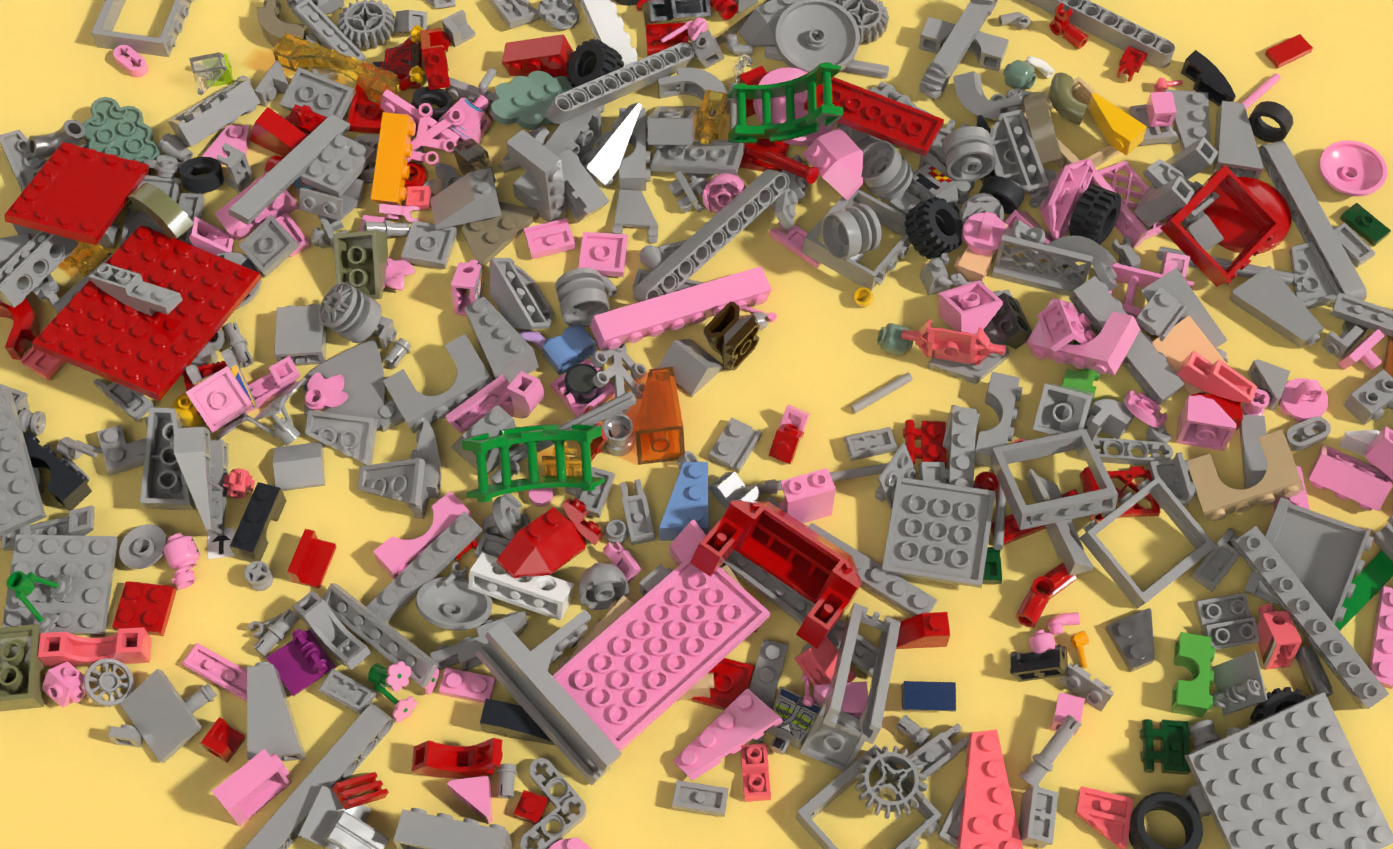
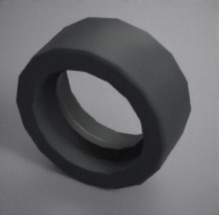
[411,87,453,122]
[1249,101,1294,143]
[179,157,224,193]
[979,175,1024,214]

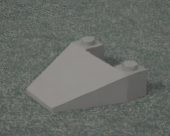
[170,427,229,536]

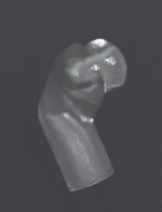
[732,53,753,83]

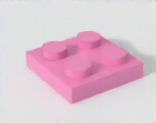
[578,232,628,277]
[186,366,255,433]

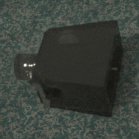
[453,138,496,183]

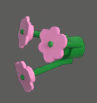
[368,661,439,723]

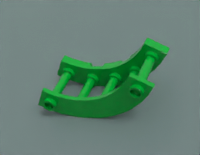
[727,62,843,143]
[462,424,605,502]

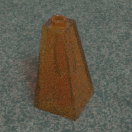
[634,366,685,465]

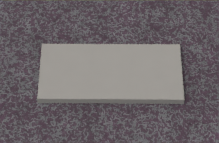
[1141,268,1227,348]

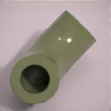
[1049,72,1088,126]

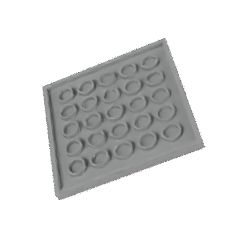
[1185,692,1393,849]

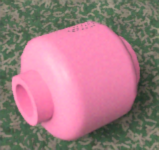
[163,533,200,570]

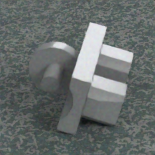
[668,170,707,213]
[311,215,347,251]
[1004,220,1045,255]

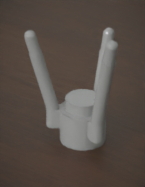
[57,437,103,480]

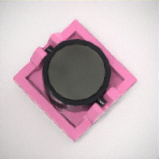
[550,358,615,417]

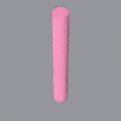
[1241,73,1280,109]

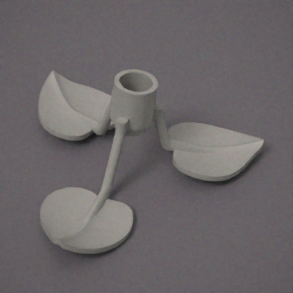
[216,378,308,446]

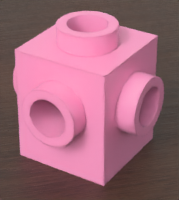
[41,661,85,708]

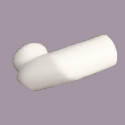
[1024,56,1055,78]

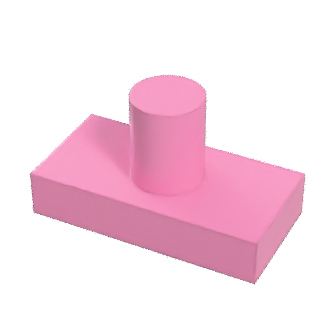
[1338,329,1385,370]

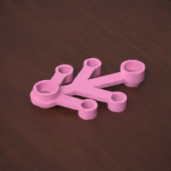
[408,103,466,166]

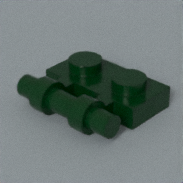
[1140,719,1191,775]

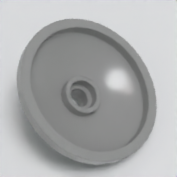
[416,577,492,631]

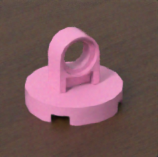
[962,211,1007,255]
[1279,378,1329,423]

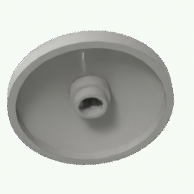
[775,0,860,72]

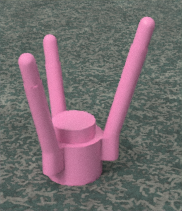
[661,17,708,43]

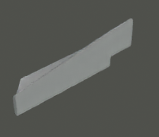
[1026,469,1094,576]

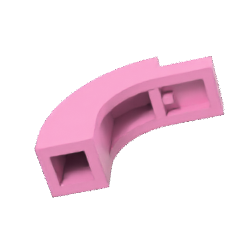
[499,371,544,419]

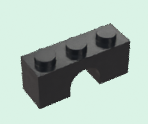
[230,482,287,562]

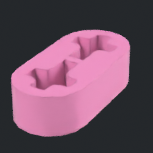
[113,45,148,77]

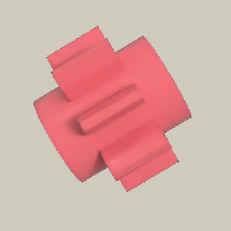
[223,468,255,498]

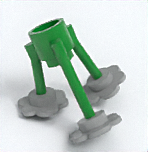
[6,571,72,633]

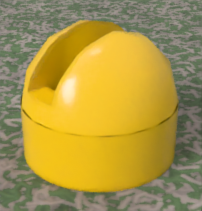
[854,287,873,307]

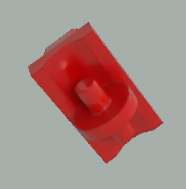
[284,104,328,134]

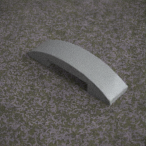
[1,505,95,551]

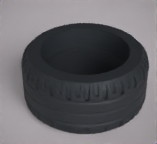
[1129,792,1203,849]

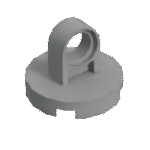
[959,193,1004,225]
[483,494,529,541]

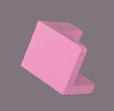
[1146,92,1177,127]
[1160,251,1191,279]
[1050,693,1085,736]

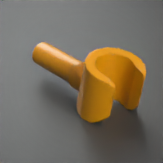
[1070,631,1089,668]

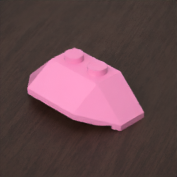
[802,127,863,200]
[1040,159,1095,240]

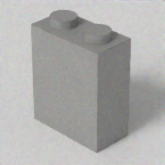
[274,304,327,366]

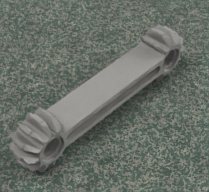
[920,0,998,99]

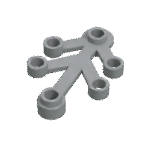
[591,343,648,415]

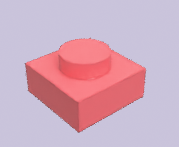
[406,186,431,210]

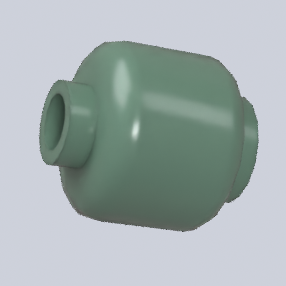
[1003,60,1037,90]
[877,323,913,356]

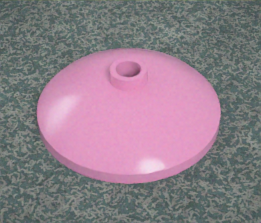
[1319,140,1387,196]

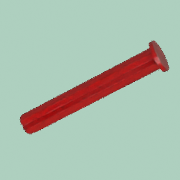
[744,143,819,184]

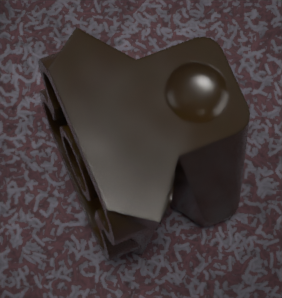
[704,301,760,370]

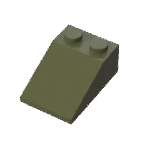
[333,230,388,300]
[0,624,45,711]

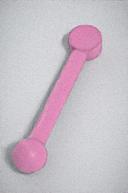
[744,306,777,322]
[802,673,814,706]

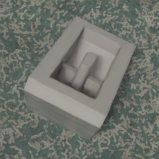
[1247,359,1290,410]

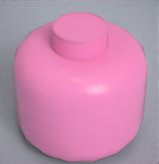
[1029,630,1056,654]

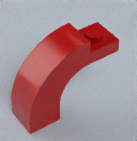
[0,298,40,360]
[411,738,503,779]

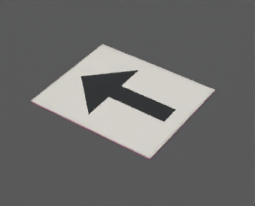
[208,527,235,559]

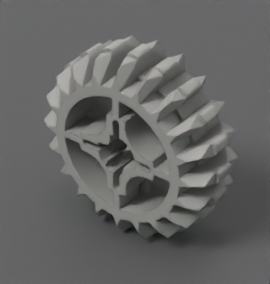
[338,0,395,50]
[838,0,889,45]
[855,746,928,819]

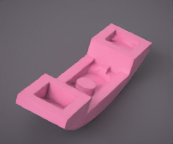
[246,356,300,413]

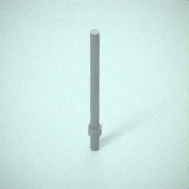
[747,463,888,495]

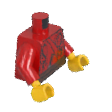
[372,25,425,91]

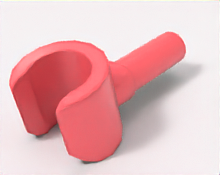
[1154,77,1183,92]

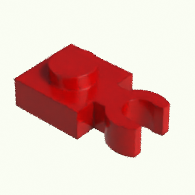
[1117,46,1148,82]

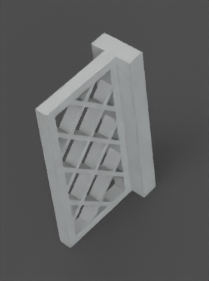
[991,234,1094,296]

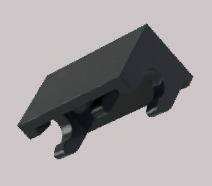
[1010,644,1068,682]

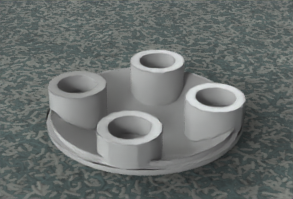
[538,0,579,29]

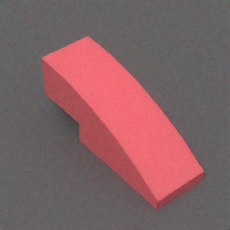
[1177,351,1258,404]

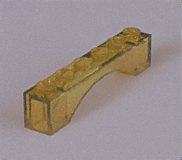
[272,33,400,104]

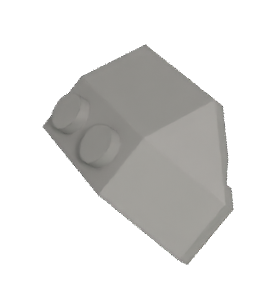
[739,0,801,47]
[990,109,1049,192]
[490,258,554,330]

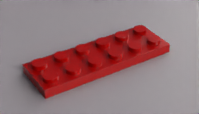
[804,77,944,157]

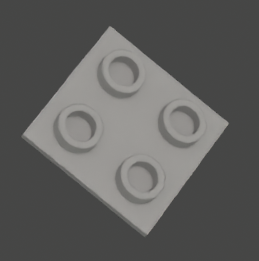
[875,443,917,509]
[1212,650,1268,716]

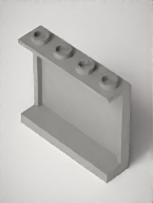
[1244,497,1374,625]

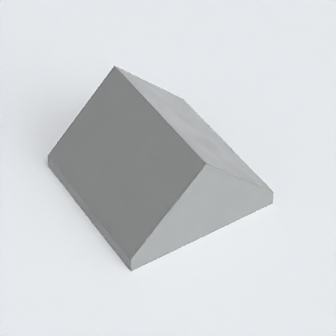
[658,339,724,397]

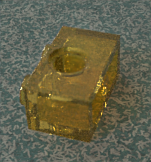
[64,240,112,277]

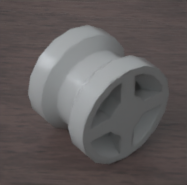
[18,409,46,435]
[244,561,274,591]
[1189,720,1220,748]

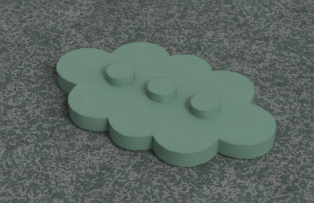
[490,71,574,130]
[83,97,160,176]

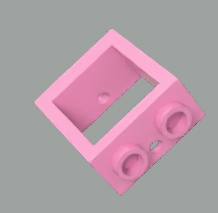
[212,749,291,826]

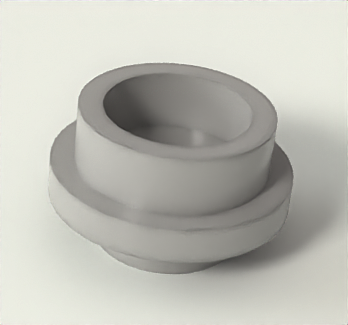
[604,519,629,544]

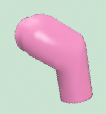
[1048,612,1080,635]

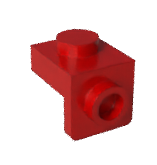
[768,424,804,464]

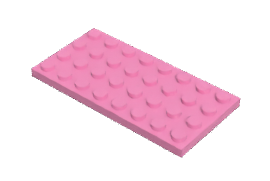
[553,552,770,751]

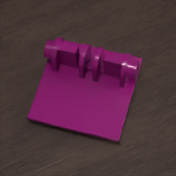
[266,629,336,697]

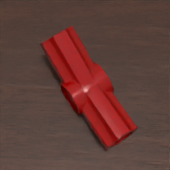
[1015,563,1076,628]

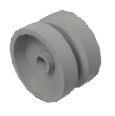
[942,126,996,181]

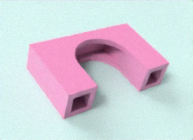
[1026,298,1140,375]

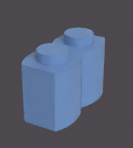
[542,324,597,375]

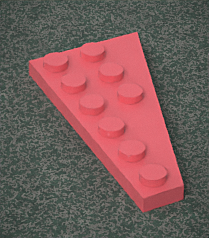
[957,730,1023,849]

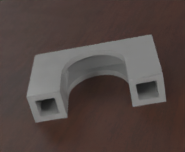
[506,129,567,223]
[1134,137,1218,227]
[383,334,493,433]

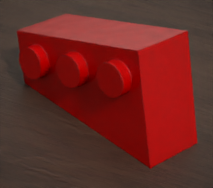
[502,34,574,78]

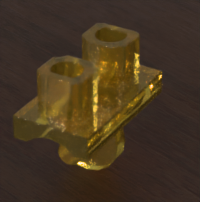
[542,441,582,476]

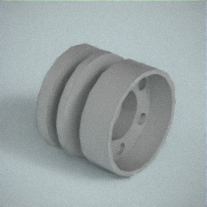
[861,140,913,200]
[821,204,882,261]
[555,268,610,327]
[318,282,382,343]

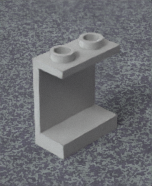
[299,178,364,221]

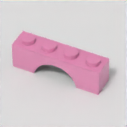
[373,491,471,580]

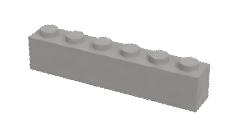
[1069,276,1185,405]

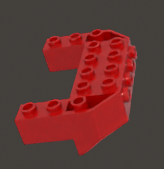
[690,500,862,649]

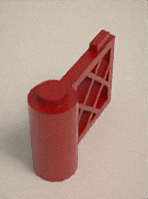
[1080,466,1161,522]

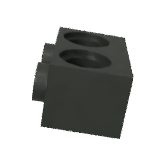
[992,293,1032,349]

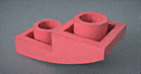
[740,744,771,802]

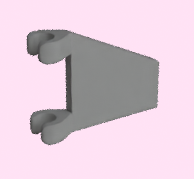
[612,189,658,243]

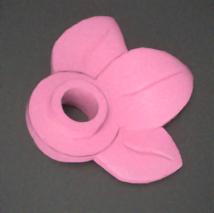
[383,257,415,291]
[305,372,348,411]

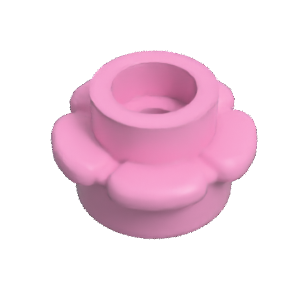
[171,568,196,590]

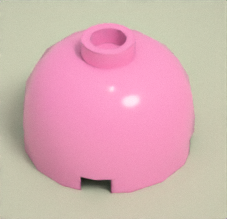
[702,173,746,213]

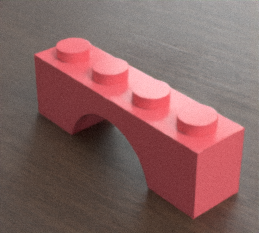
[38,628,152,668]

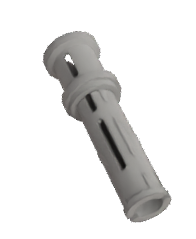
[1018,714,1082,787]

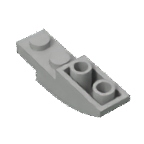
[770,154,808,230]
[89,263,182,316]
[409,421,442,519]
[430,611,528,671]

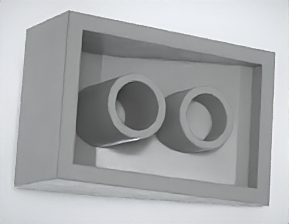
[648,106,699,148]
[430,168,502,230]

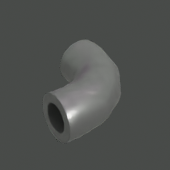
[28,119,85,157]

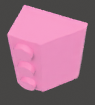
[1308,444,1392,511]

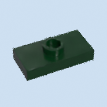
[1340,203,1391,246]

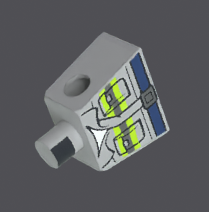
[767,687,821,755]

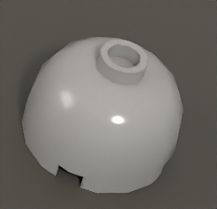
[578,563,629,610]

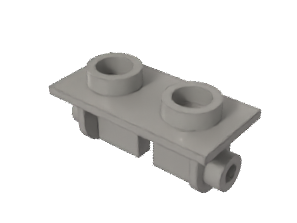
[1058,663,1114,712]

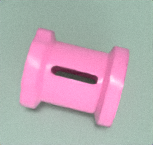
[1242,389,1270,416]

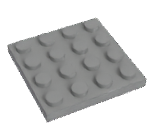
[882,477,996,588]
[2,534,118,636]

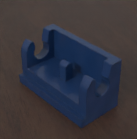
[901,681,956,712]

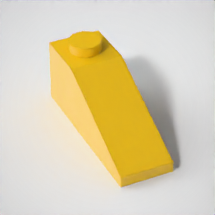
[1088,92,1147,156]

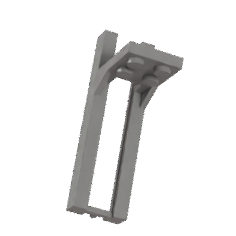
[799,603,901,771]
[475,610,622,785]

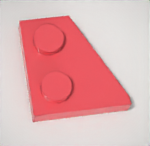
[1075,786,1134,849]

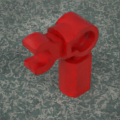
[1049,3,1089,49]

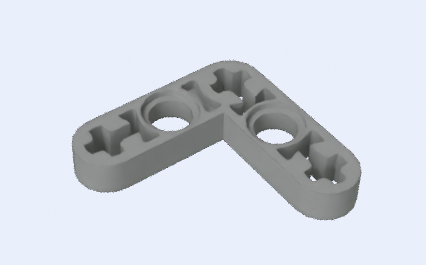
[520,758,587,849]

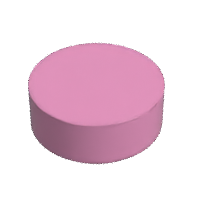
[529,488,553,507]

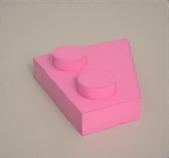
[202,125,251,165]

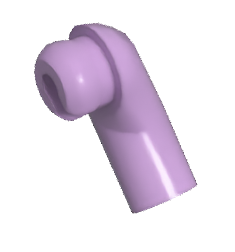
[518,329,547,351]

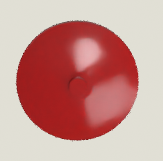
[1203,177,1292,254]

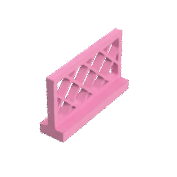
[1088,161,1172,248]

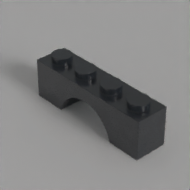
[23,432,92,511]

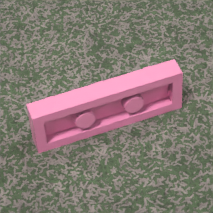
[445,374,511,433]

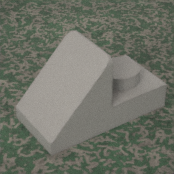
[254,60,289,107]
[1182,211,1224,252]

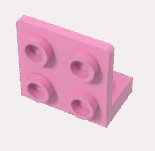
[1037,299,1096,352]

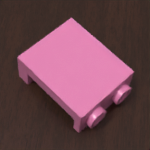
[778,468,836,524]

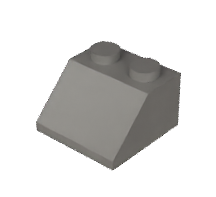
[1032,383,1094,435]

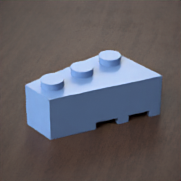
[659,462,709,541]

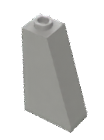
[1213,101,1263,179]
[1230,265,1323,348]
[247,662,305,762]

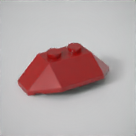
[496,507,586,578]

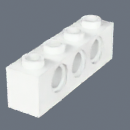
[468,552,574,621]

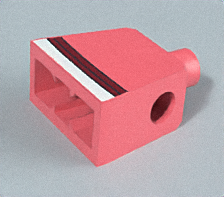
[1257,604,1302,670]

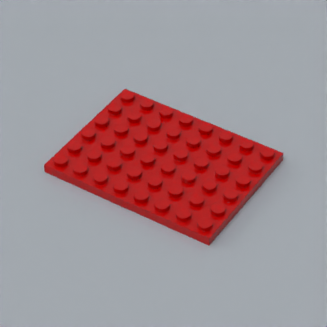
[32,225,261,401]

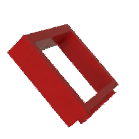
[1160,165,1282,287]

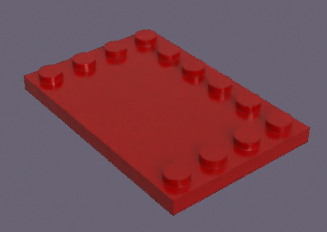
[5,142,149,245]

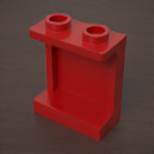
[420,28,450,90]

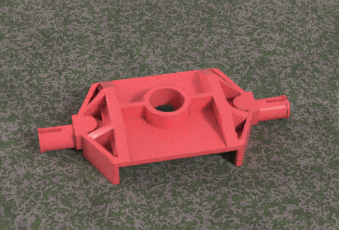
[902,319,1006,365]

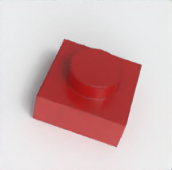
[514,790,549,825]

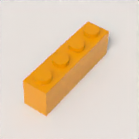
[371,112,416,206]

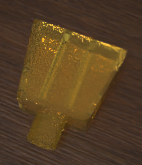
[697,89,727,145]

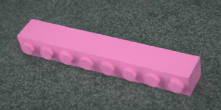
[590,266,772,350]

